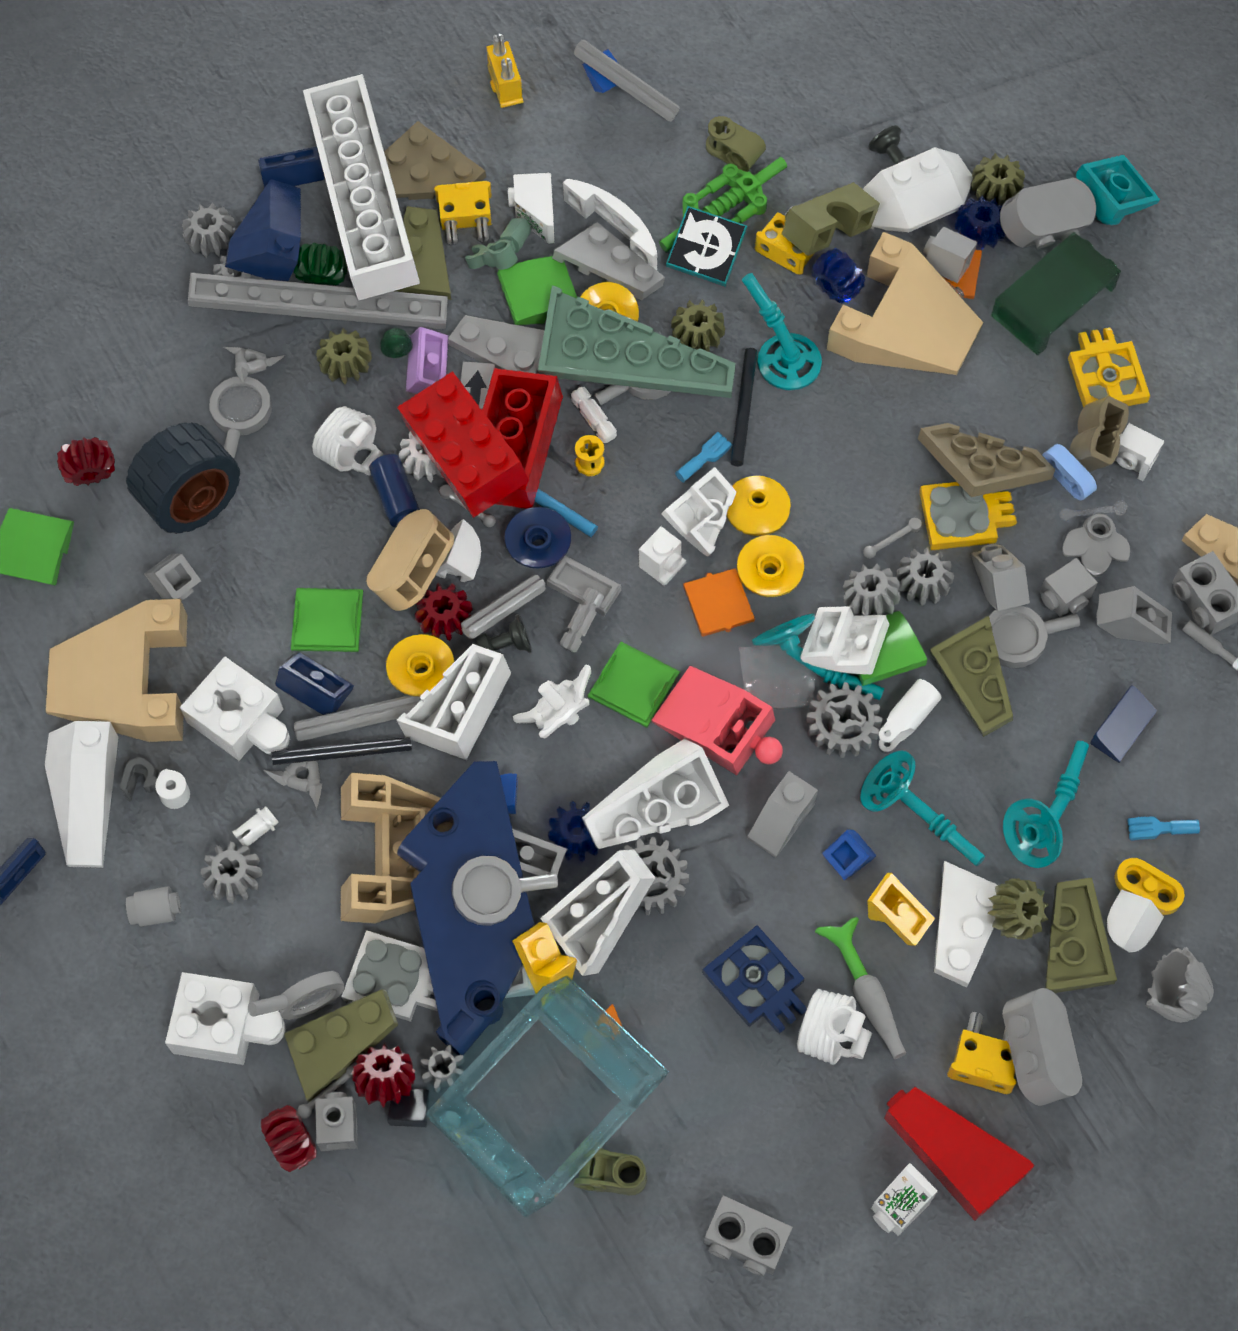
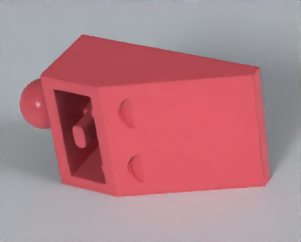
[651,666,783,776]

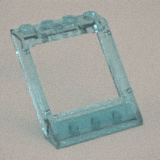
[426,975,669,1217]

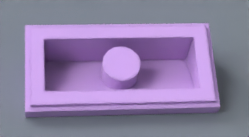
[406,327,448,393]

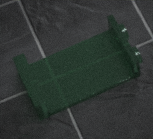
[991,232,1121,356]

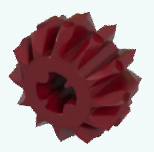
[57,437,115,486]
[415,583,473,641]
[352,1043,416,1108]
[261,1105,317,1172]

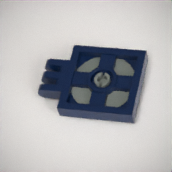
[702,925,807,1034]

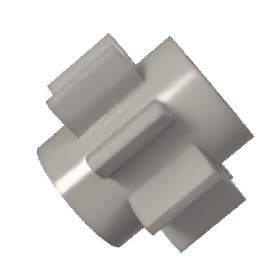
[421,1045,466,1093]

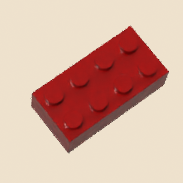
[482,368,563,509]
[397,371,529,518]

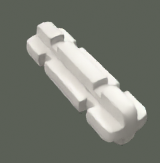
[571,387,617,443]

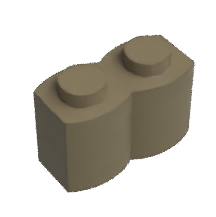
[1069,396,1129,472]

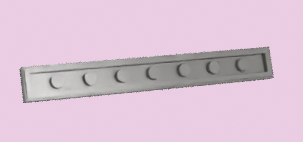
[188,273,448,329]

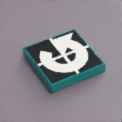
[666,206,747,287]

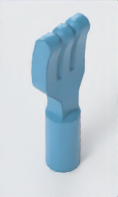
[675,432,733,482]
[1127,816,1200,841]

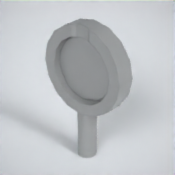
[989,606,1080,668]
[452,856,558,926]

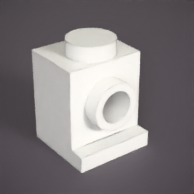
[1115,423,1164,481]
[639,526,686,586]

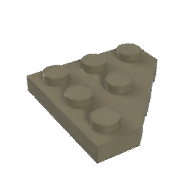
[384,121,486,200]
[918,423,1055,497]

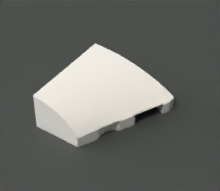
[661,467,736,557]

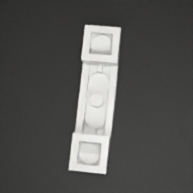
[563,179,657,270]

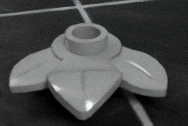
[1062,514,1130,577]

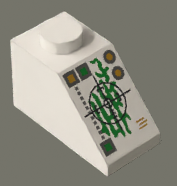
[508,173,555,244]
[871,1163,937,1236]

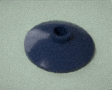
[505,507,571,569]

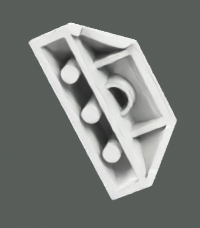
[863,148,973,233]

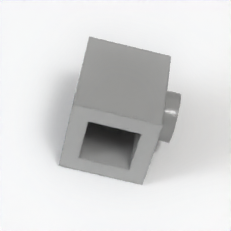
[923,227,978,283]
[144,553,201,601]
[1040,558,1098,617]
[315,1092,358,1151]

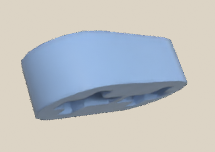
[1042,444,1097,500]

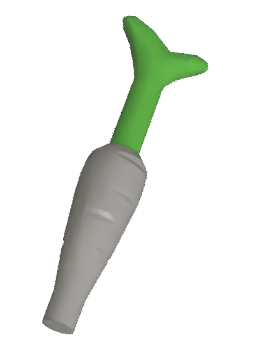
[815,917,907,1059]

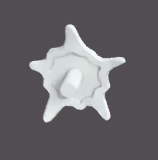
[513,665,591,738]

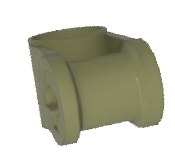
[706,116,766,172]
[573,1146,647,1196]

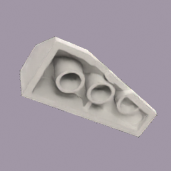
[45,721,119,868]
[582,739,729,849]

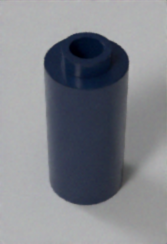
[369,454,420,527]

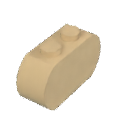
[367,509,454,611]

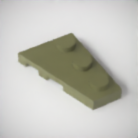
[394,206,452,300]
[930,616,1013,737]
[1045,878,1117,993]
[284,989,398,1102]

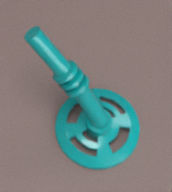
[742,273,822,390]
[751,613,885,701]
[1003,740,1089,868]
[860,750,985,866]

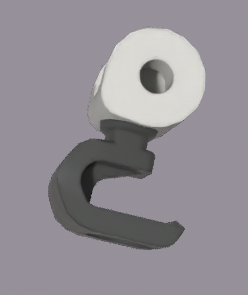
[120,758,190,809]

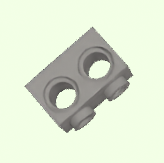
[1172,551,1238,635]
[704,1195,793,1276]

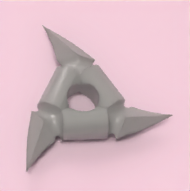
[223,347,285,383]
[264,745,328,810]

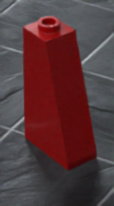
[884,1087,1035,1221]

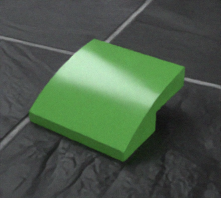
[497,256,577,325]
[0,508,74,585]
[857,611,927,686]

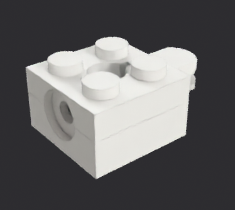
[180,657,290,761]
[165,972,285,1065]

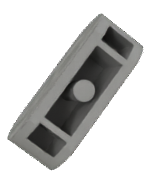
[1000,177,1096,249]
[1002,988,1083,1106]

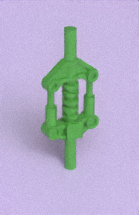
[659,157,787,252]

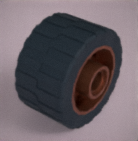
[126,422,241,534]

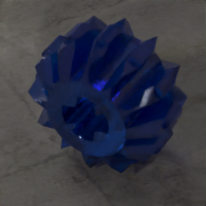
[955,195,1006,251]
[812,248,866,304]
[548,801,598,862]

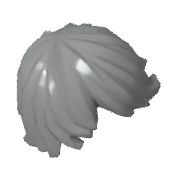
[1145,947,1214,1023]

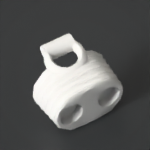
[312,406,384,476]
[797,989,872,1065]

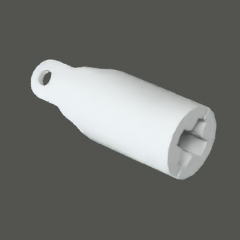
[879,679,941,752]

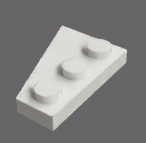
[934,861,998,987]

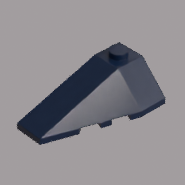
[225,179,301,282]

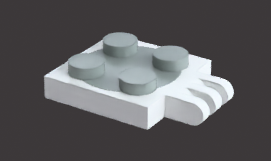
[342,930,438,1022]

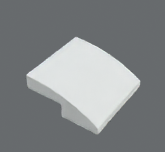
[800,606,889,674]

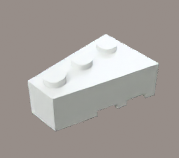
[540,850,655,976]

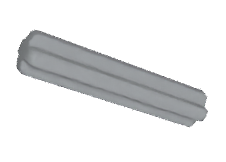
[461,574,546,639]

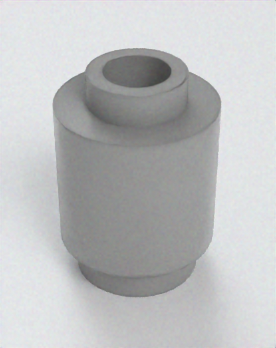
[126,886,181,927]

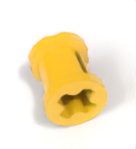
[575,435,605,477]

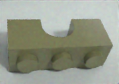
[782,182,880,256]

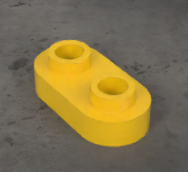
[1115,858,1185,915]

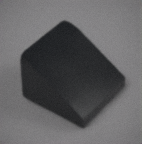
[388,1089,429,1127]

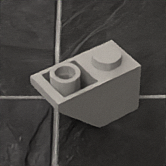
[971,544,1030,611]

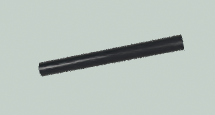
[730,348,758,467]
[271,737,412,765]

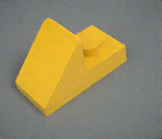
[867,873,935,946]
[513,922,577,1004]

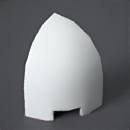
[436,519,482,582]
[1107,889,1164,952]

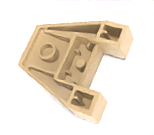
[827,232,983,375]
[46,599,188,742]
[341,773,453,923]

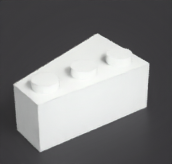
[397,644,511,760]

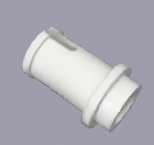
[232,806,279,846]

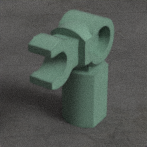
[465,218,531,270]

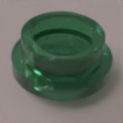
[380,328,413,358]

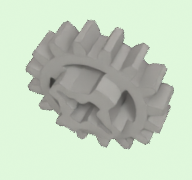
[806,682,882,758]
[624,837,689,915]

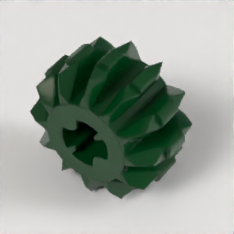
[294,242,348,286]

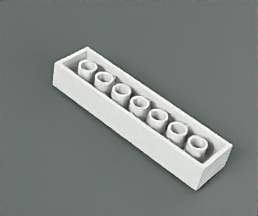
[303,74,420,301]

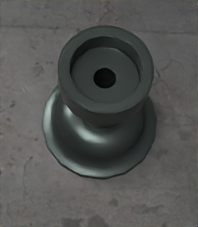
[868,125,912,164]
[476,614,532,653]

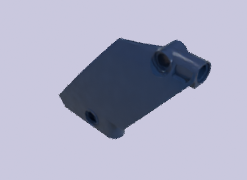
[397,761,534,1055]

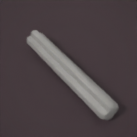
[574,40,680,122]
[294,695,421,741]

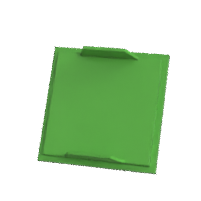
[291,588,363,652]
[588,642,680,728]

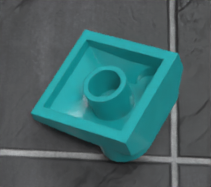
[1076,155,1160,225]

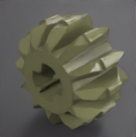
[971,153,1025,208]
[671,299,725,352]
[316,328,372,385]
[988,878,1049,940]

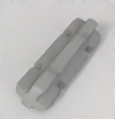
[560,588,604,652]

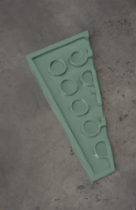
[538,285,736,398]

